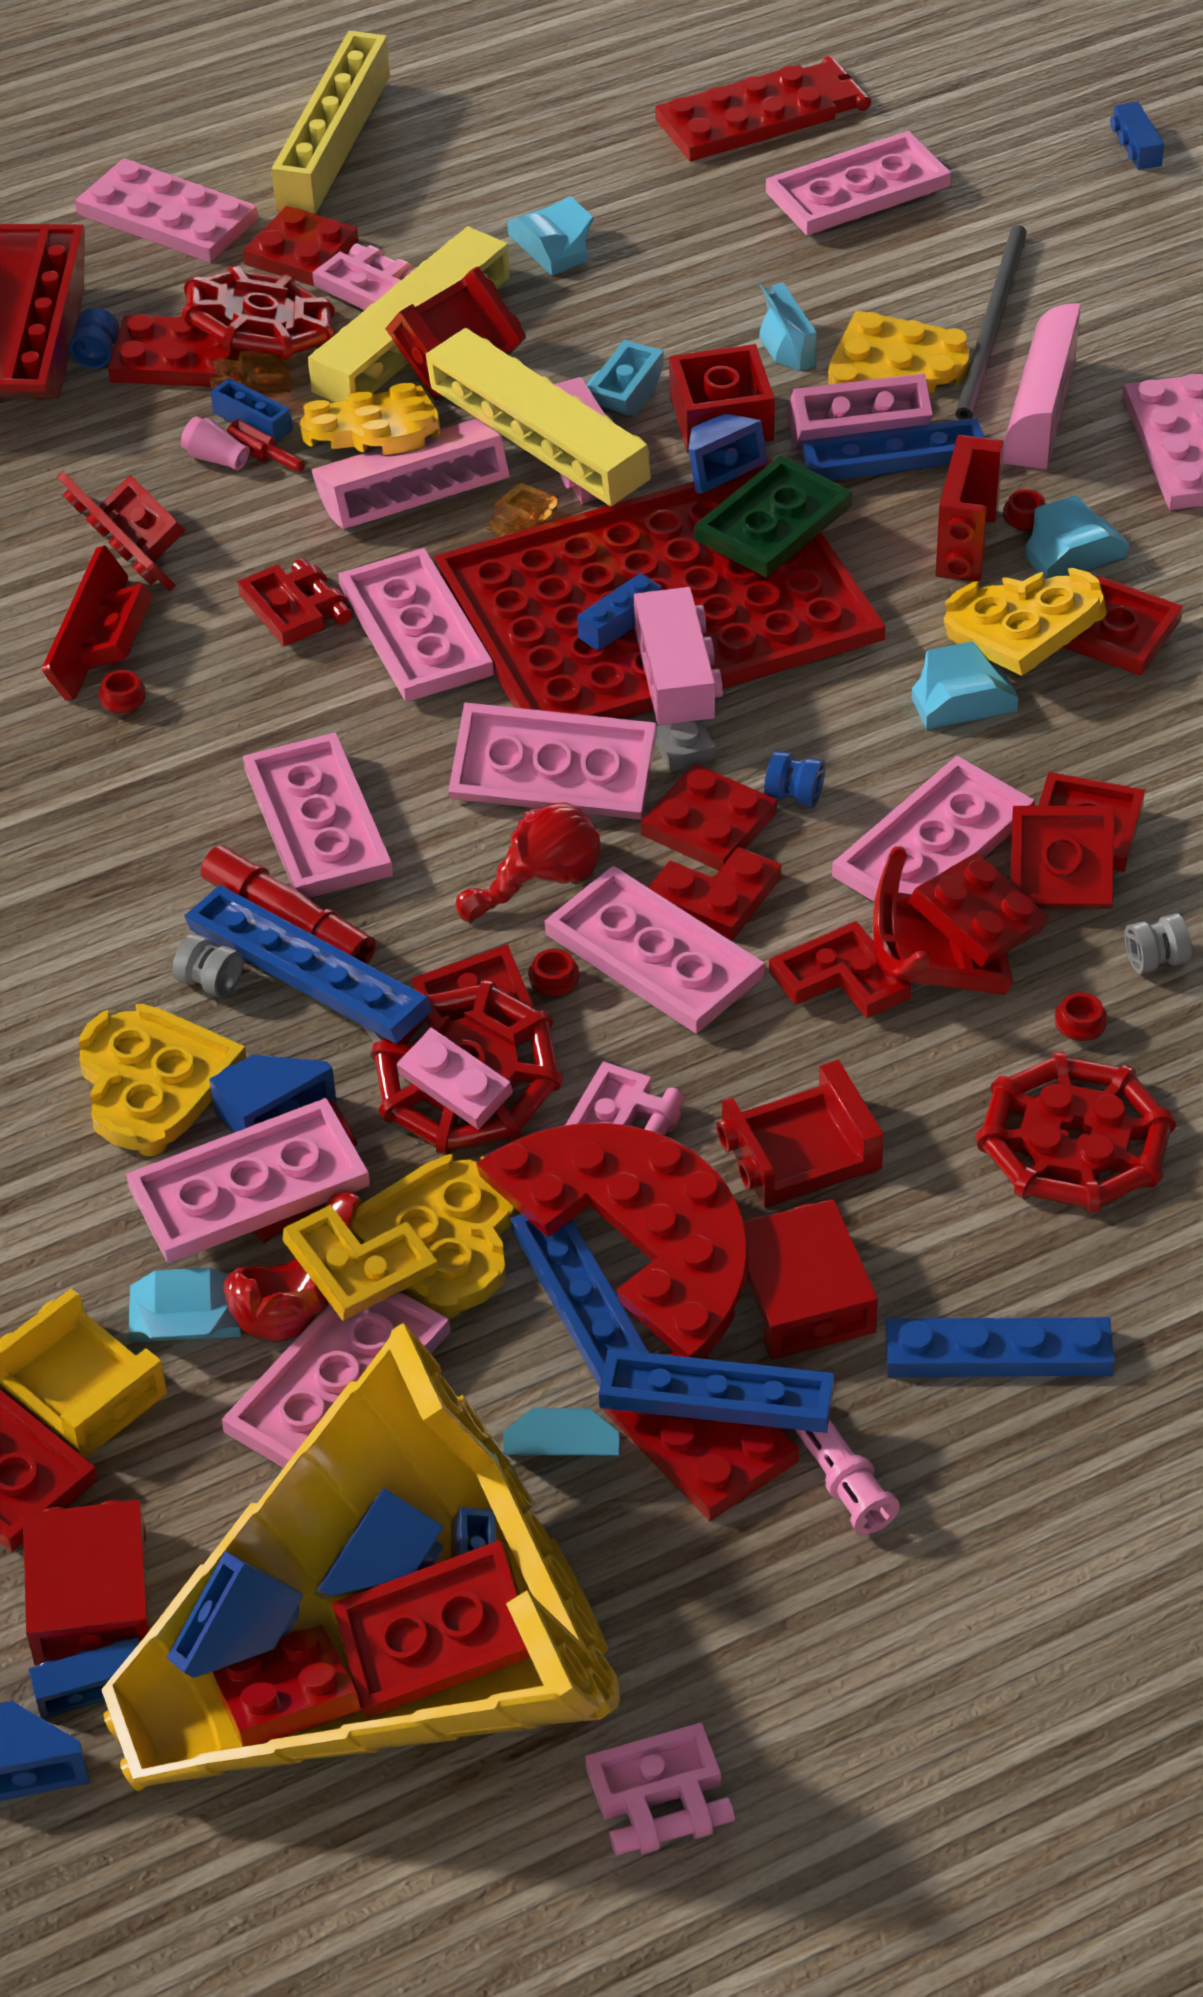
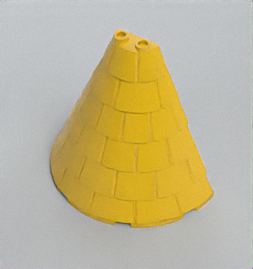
[101,1323,620,1792]

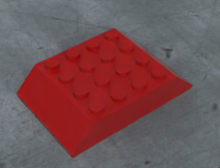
[0,224,85,400]

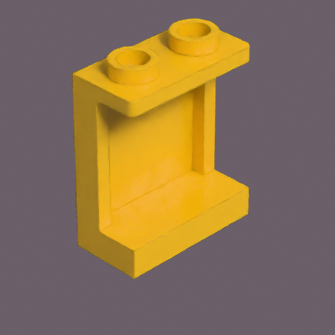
[0,1288,168,1459]

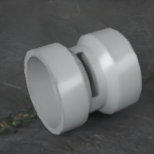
[1124,913,1192,974]
[172,933,244,998]

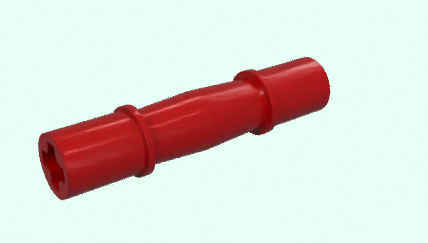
[200,845,376,964]

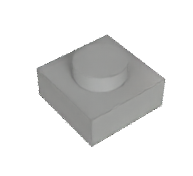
[655,720,716,773]

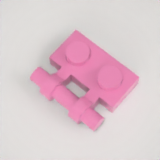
[313,243,414,310]
[565,1062,685,1136]
[585,1722,735,1856]

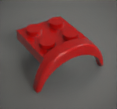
[873,846,1014,995]

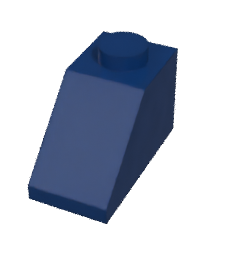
[688,413,768,494]
[209,1054,337,1133]
[314,1488,444,1600]
[167,1551,303,1678]
[0,1701,89,1801]

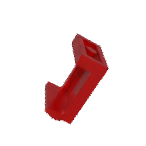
[385,266,526,400]
[935,435,1003,582]
[716,1059,884,1208]
[743,1199,878,1360]
[23,1500,151,1665]

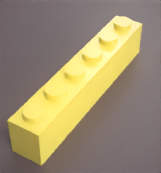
[271,31,390,215]
[308,226,510,402]
[426,328,651,506]

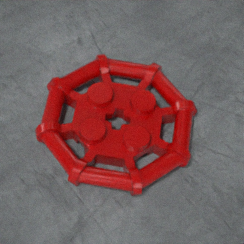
[182,266,335,360]
[370,979,563,1155]
[975,1051,1176,1213]

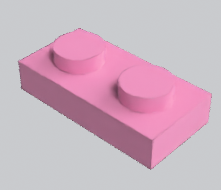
[396,1027,513,1130]

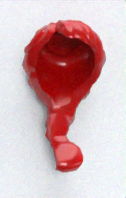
[455,802,601,923]
[223,1192,362,1342]

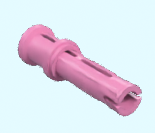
[795,1420,900,1535]

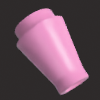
[180,416,250,471]

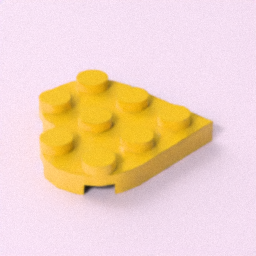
[828,310,970,394]
[300,383,441,455]
[943,568,1107,676]
[79,1004,247,1156]
[351,1154,516,1319]

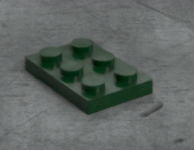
[694,455,853,578]

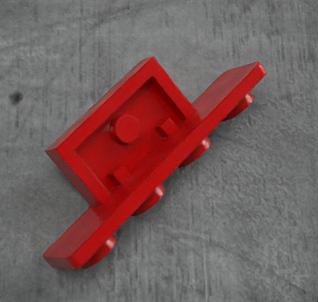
[57,471,186,592]
[42,545,153,701]

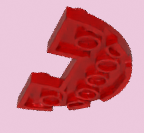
[476,1123,748,1359]

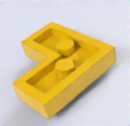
[283,1205,438,1321]

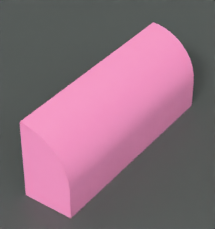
[1003,303,1081,470]
[311,419,510,530]

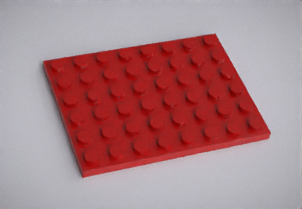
[434,459,886,719]

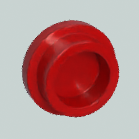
[1003,489,1047,531]
[98,670,146,713]
[528,949,579,997]
[1054,992,1107,1041]

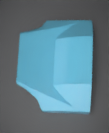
[507,196,594,276]
[759,283,816,371]
[587,340,664,416]
[1024,495,1129,579]
[911,641,1018,730]
[129,1267,242,1343]
[503,1408,621,1456]

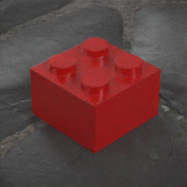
[669,344,775,453]

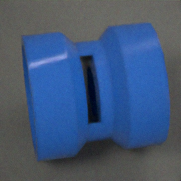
[69,308,119,369]
[764,750,826,808]

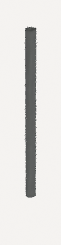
[955,225,1027,420]

